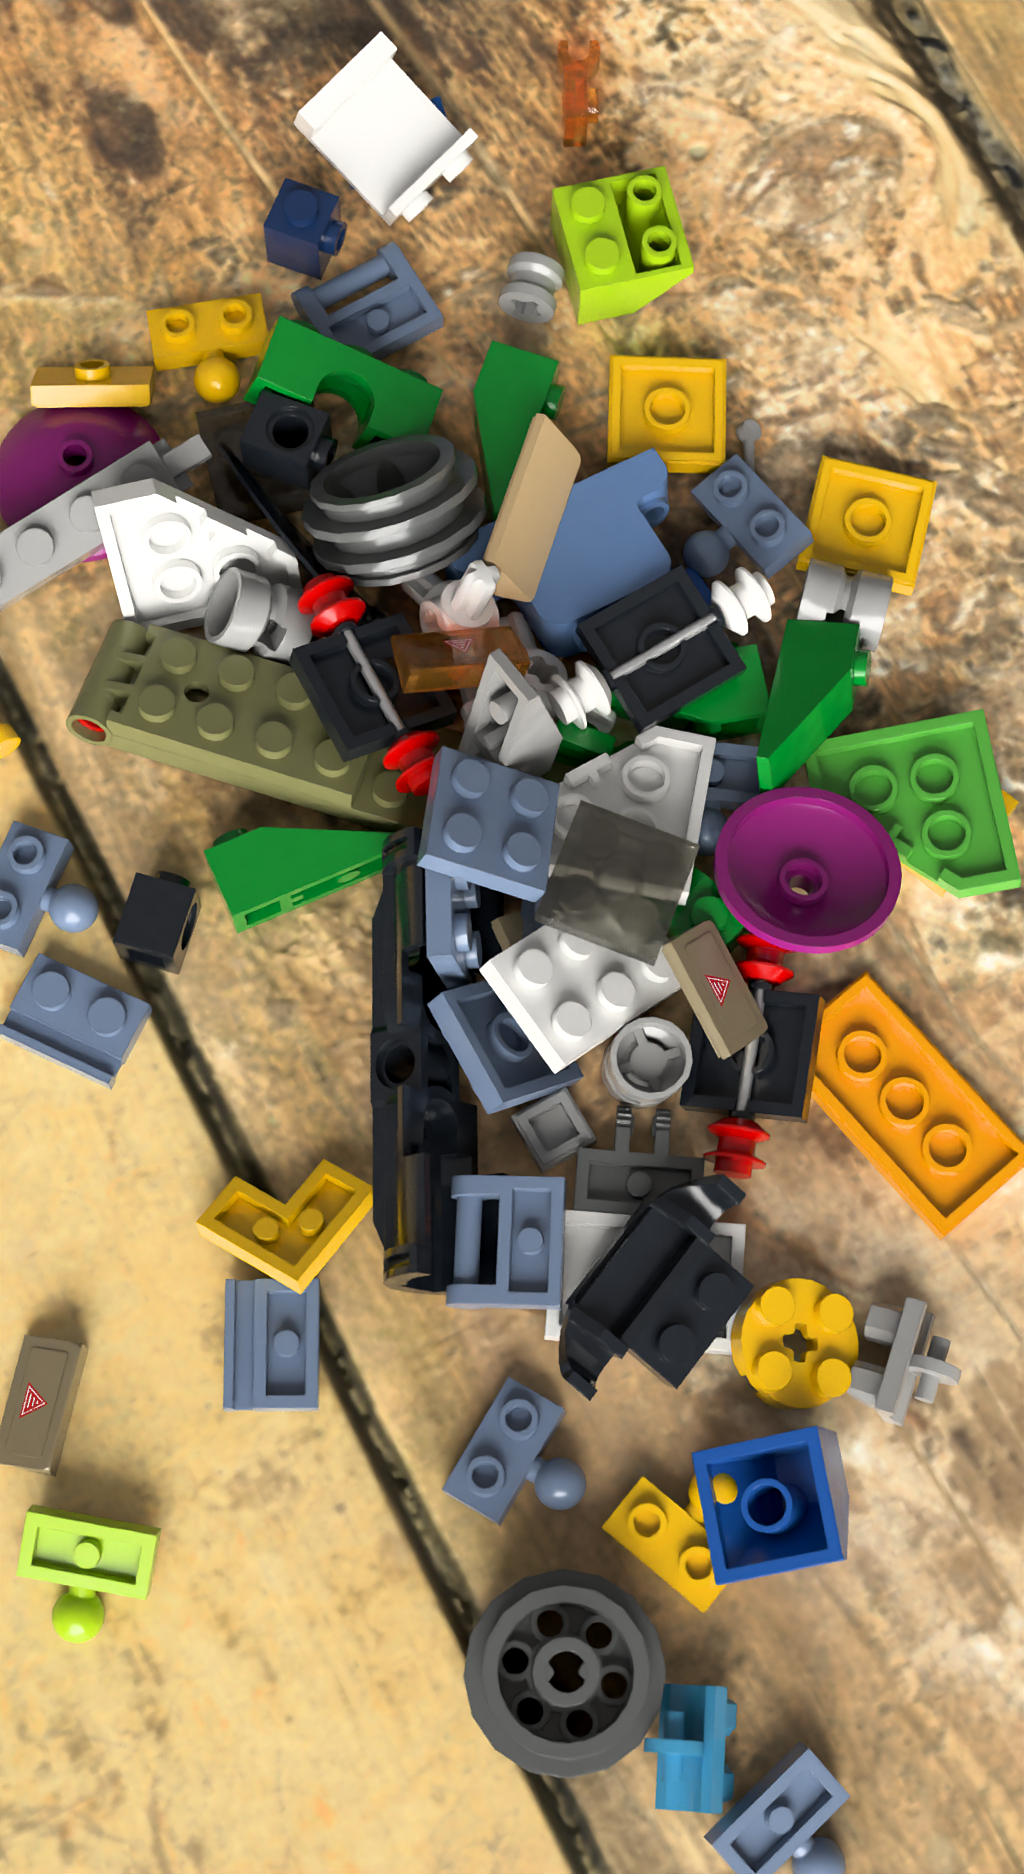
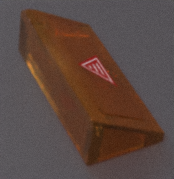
[391,626,531,694]

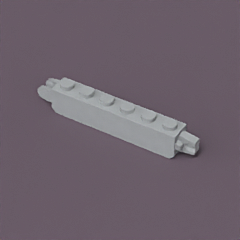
[0,434,212,612]

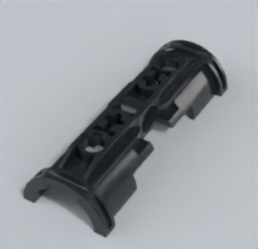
[370,826,508,1295]

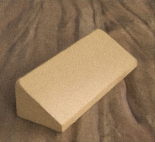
[483,413,581,602]

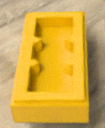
[30,359,156,408]

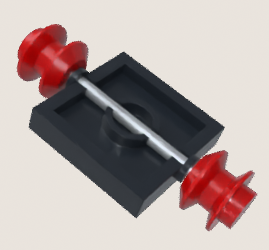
[289,573,458,796]
[679,932,825,1179]

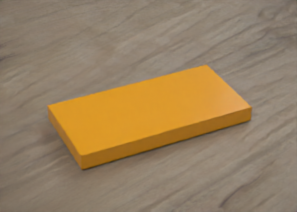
[811,971,1024,1241]

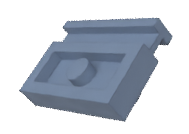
[0,953,153,1089]
[223,1278,320,1412]

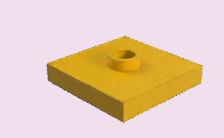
[607,355,726,474]
[795,455,937,596]

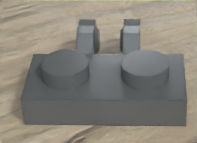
[573,1105,705,1215]

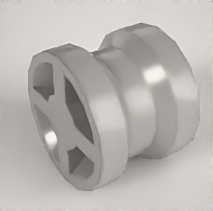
[498,252,565,323]

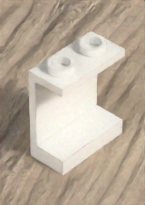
[294,31,478,226]

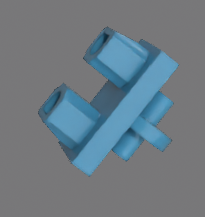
[644,1683,737,1814]

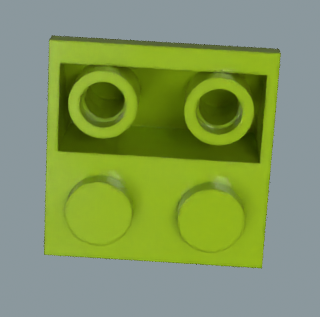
[550,166,694,325]

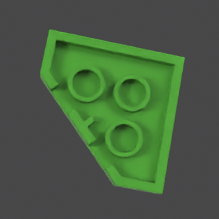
[805,709,1021,899]

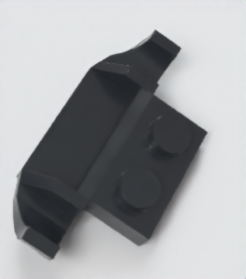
[558,1174,754,1401]

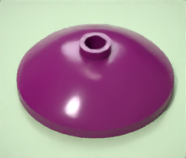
[0,407,161,562]
[713,787,902,954]

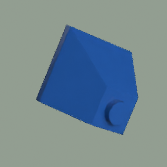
[692,1426,849,1586]

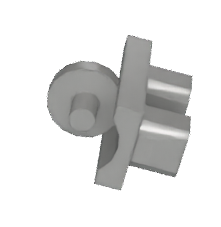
[847,1297,962,1427]

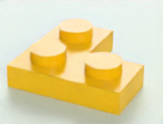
[196,1159,373,1294]

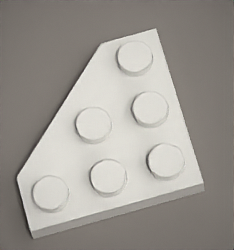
[91,478,303,631]
[548,726,716,906]

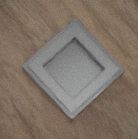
[510,1086,597,1174]

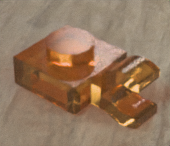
[557,40,601,147]

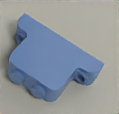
[445,447,671,657]

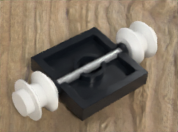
[547,565,775,734]

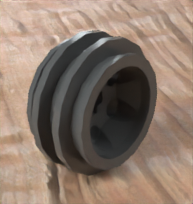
[302,434,487,587]
[463,1569,666,1779]

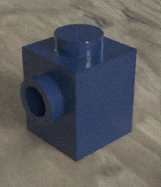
[263,178,347,280]

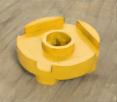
[731,1278,859,1410]

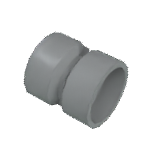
[796,558,894,653]
[204,567,316,667]
[601,1017,693,1109]

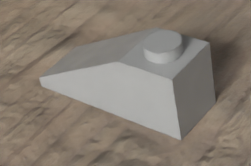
[458,648,563,777]

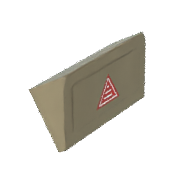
[662,920,768,1060]
[0,1334,89,1477]

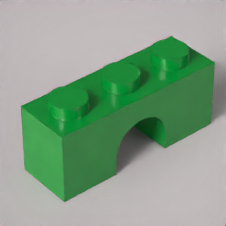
[243,316,443,450]

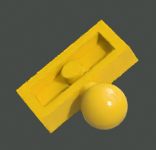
[146,292,268,404]
[601,1473,738,1613]

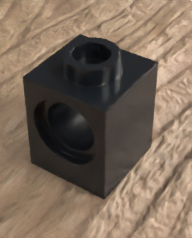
[239,390,338,491]
[113,871,201,975]

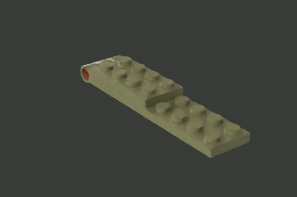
[66,620,588,894]

